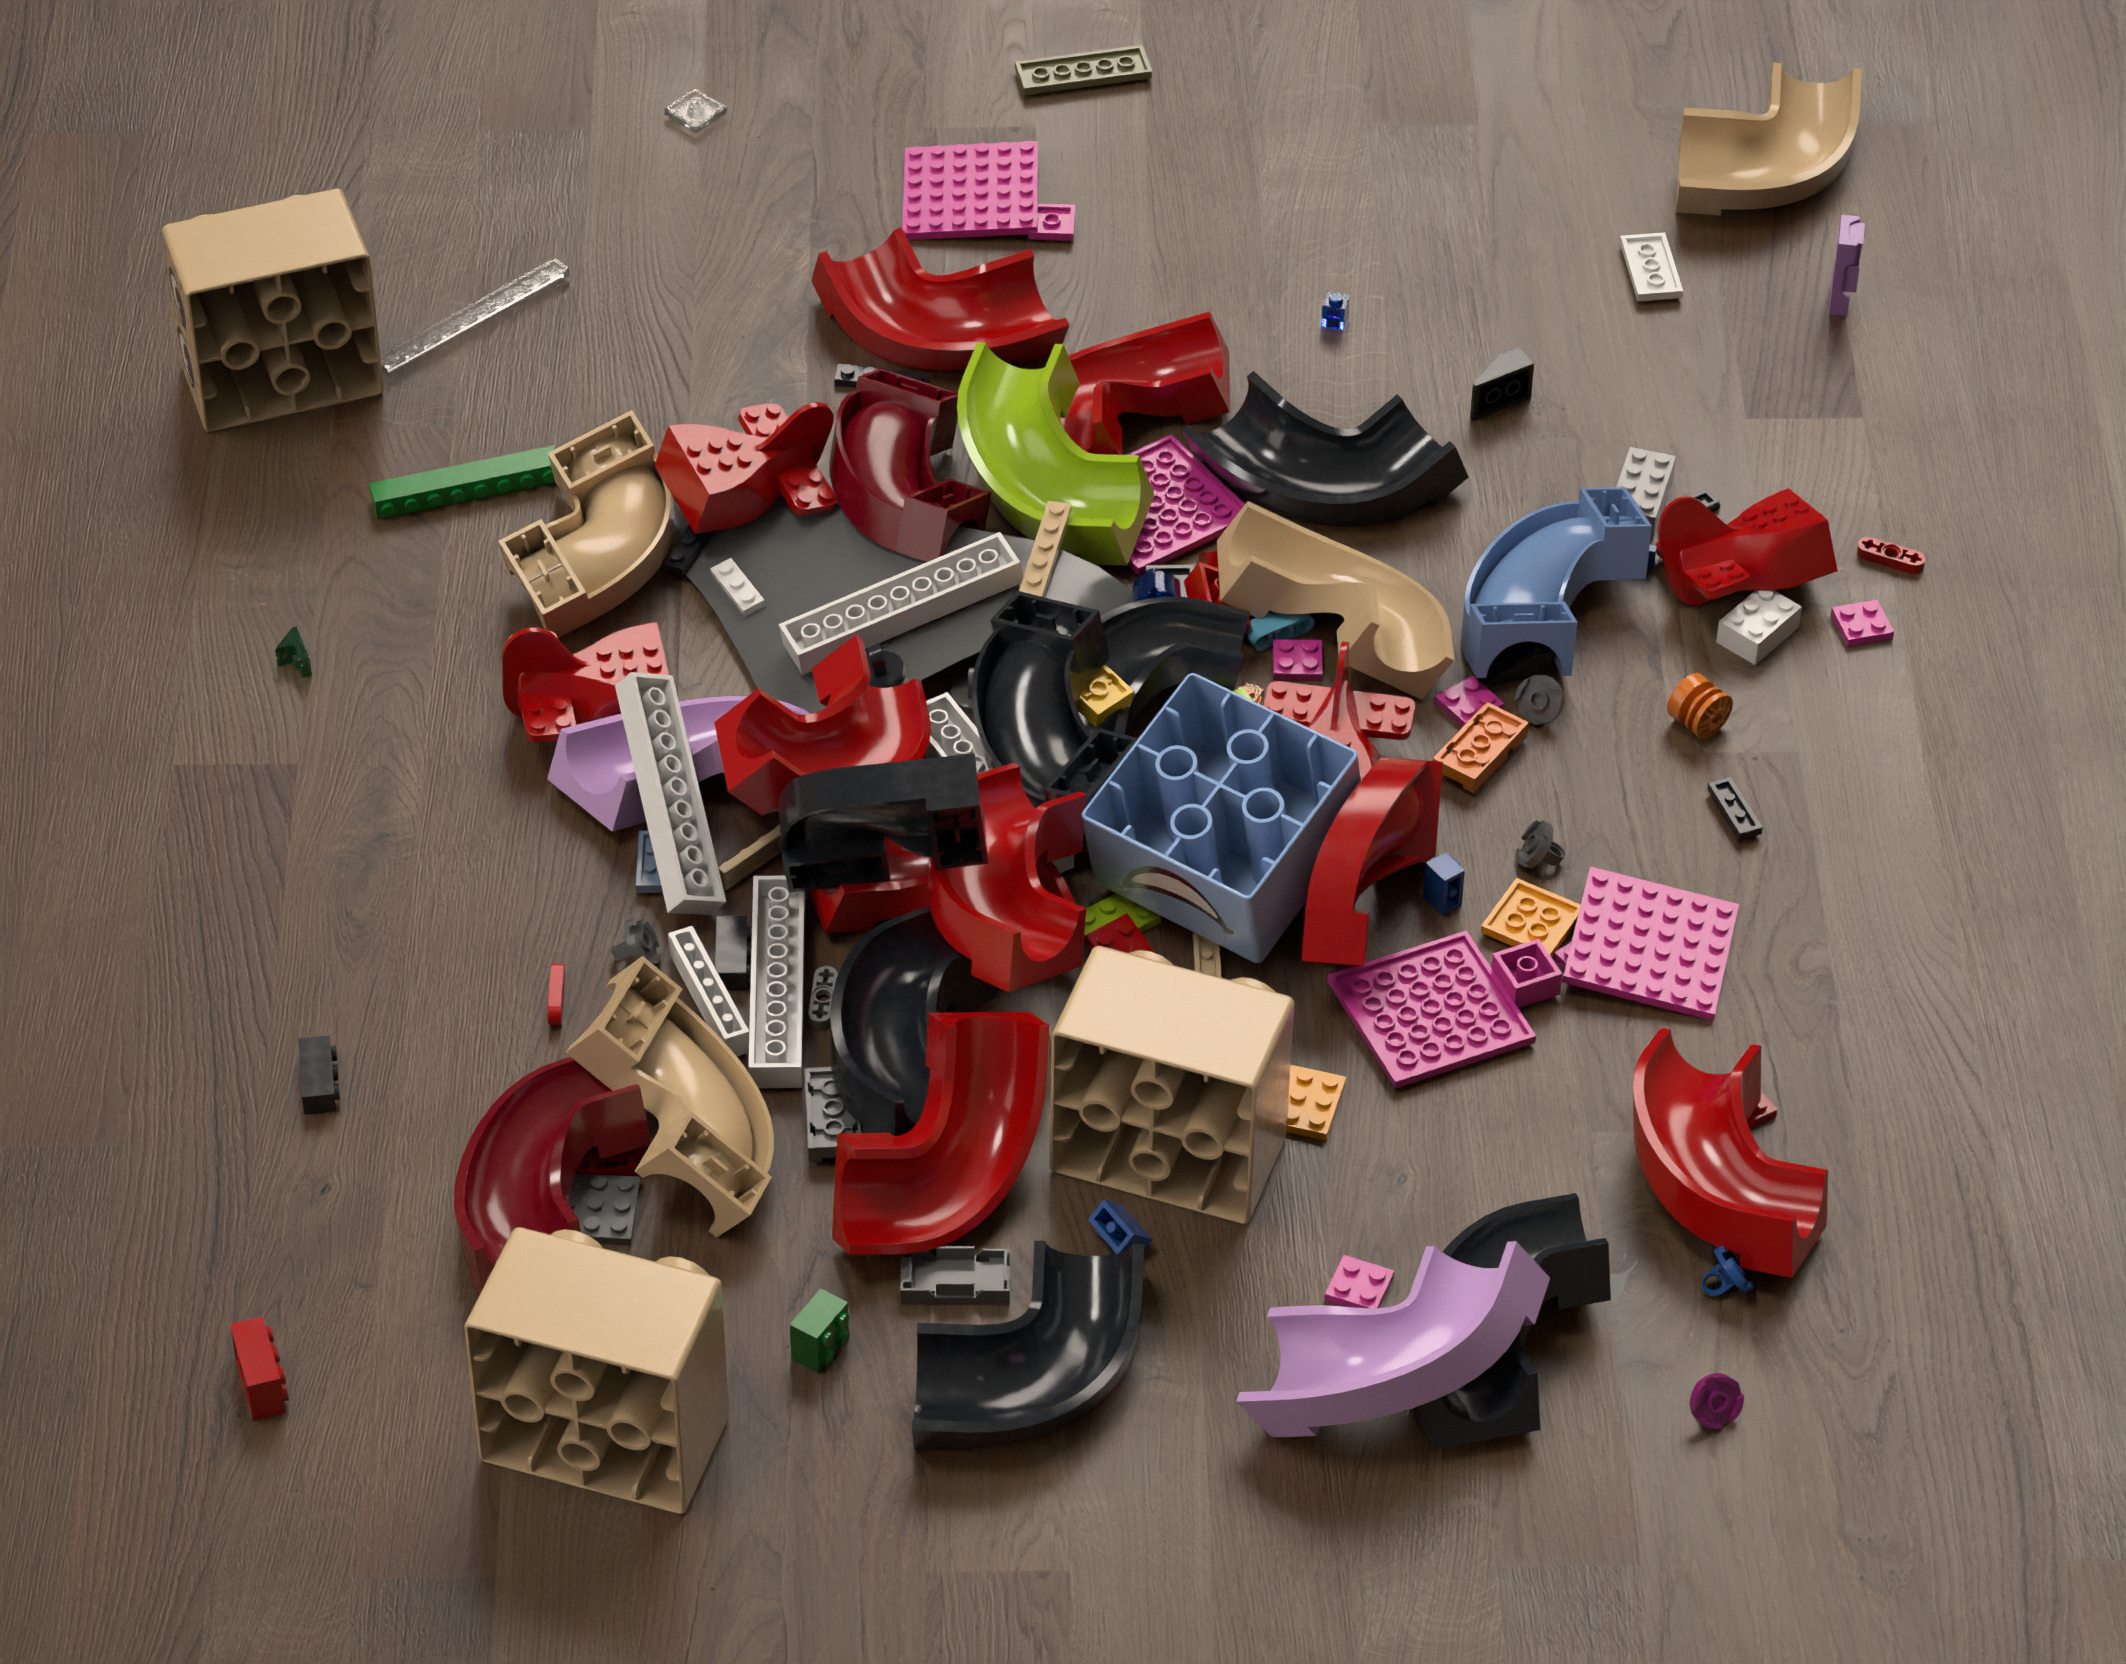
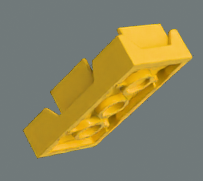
[1078,664,1134,727]

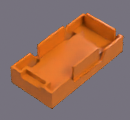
[1433,702,1529,793]

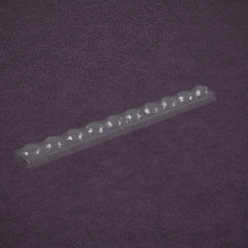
[380,258,570,376]

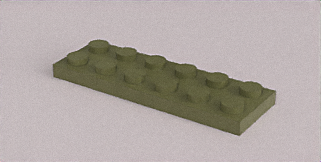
[1015,45,1152,95]

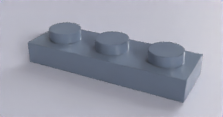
[636,831,662,893]

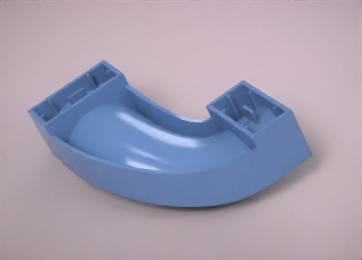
[1461,487,1652,678]

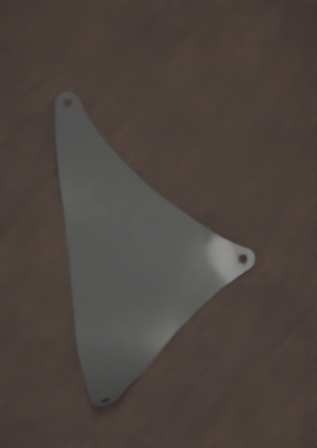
[668,494,1140,714]

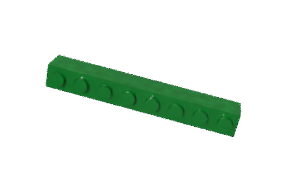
[369,445,555,519]

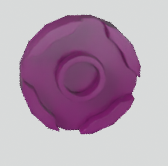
[1689,1373,1744,1429]

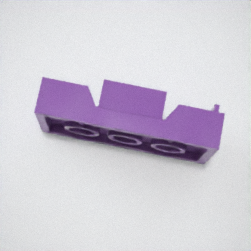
[1829,215,1865,316]

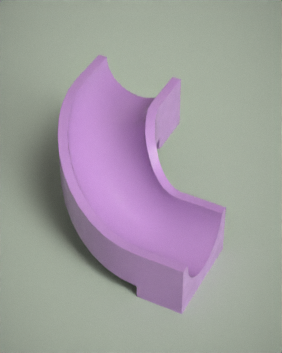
[547,696,811,832]
[1236,1241,1550,1437]

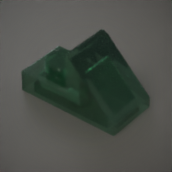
[275,626,312,678]

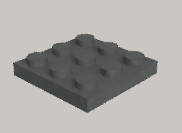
[569,1173,641,1245]

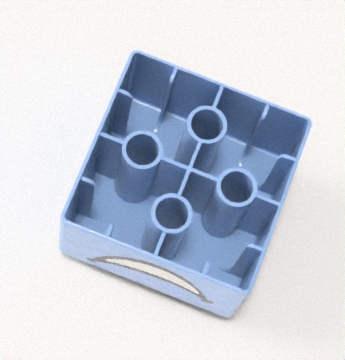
[1082,673,1361,963]

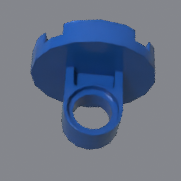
[1702,1246,1754,1296]

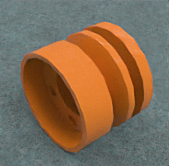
[1667,673,1733,739]

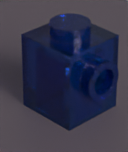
[1321,291,1350,330]

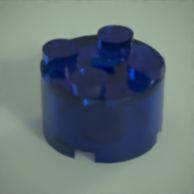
[1132,568,1181,602]

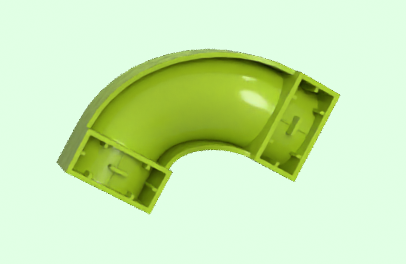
[957,342,1155,566]

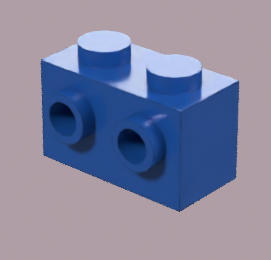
[1423,852,1465,916]
[1088,1200,1153,1254]

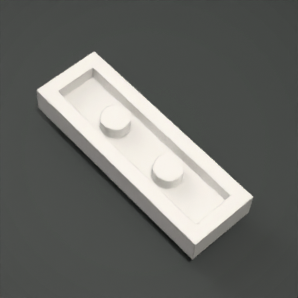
[710,558,766,617]

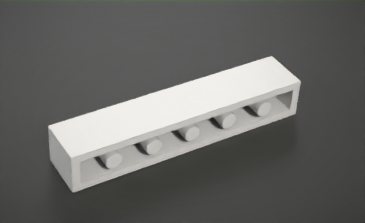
[668,926,749,1056]

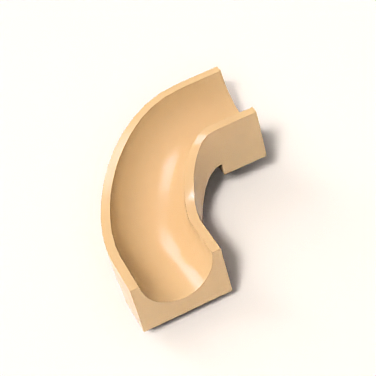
[1676,62,1862,215]
[498,410,675,638]
[1217,501,1454,700]
[566,956,774,1238]

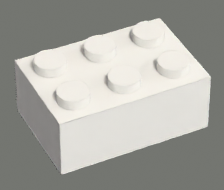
[1716,590,1802,665]

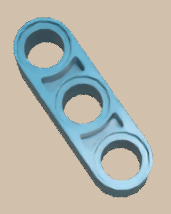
[1244,612,1315,651]

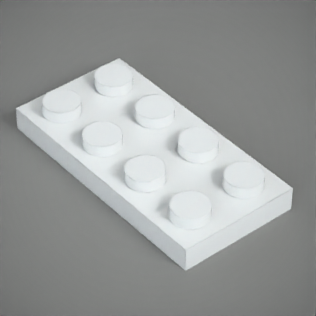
[1620,233,1683,301]

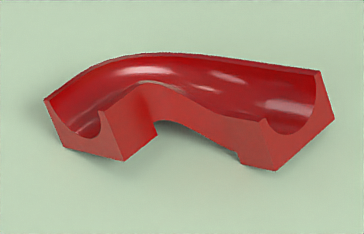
[811,227,1069,371]
[1061,311,1230,455]
[714,634,931,816]

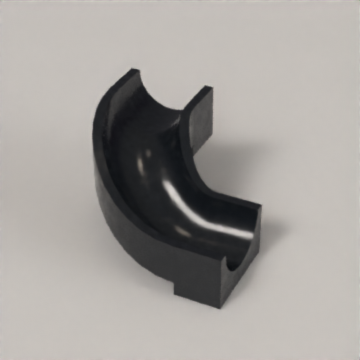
[1182,371,1469,527]
[971,591,1138,844]
[1079,597,1250,734]
[778,753,989,893]
[830,905,997,1136]
[1417,1193,1611,1450]
[912,1241,1144,1451]

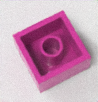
[1491,939,1562,1008]

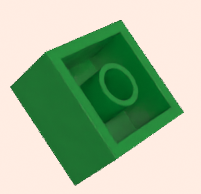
[789,1288,850,1373]

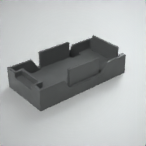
[804,1067,861,1162]
[900,1246,1010,1305]

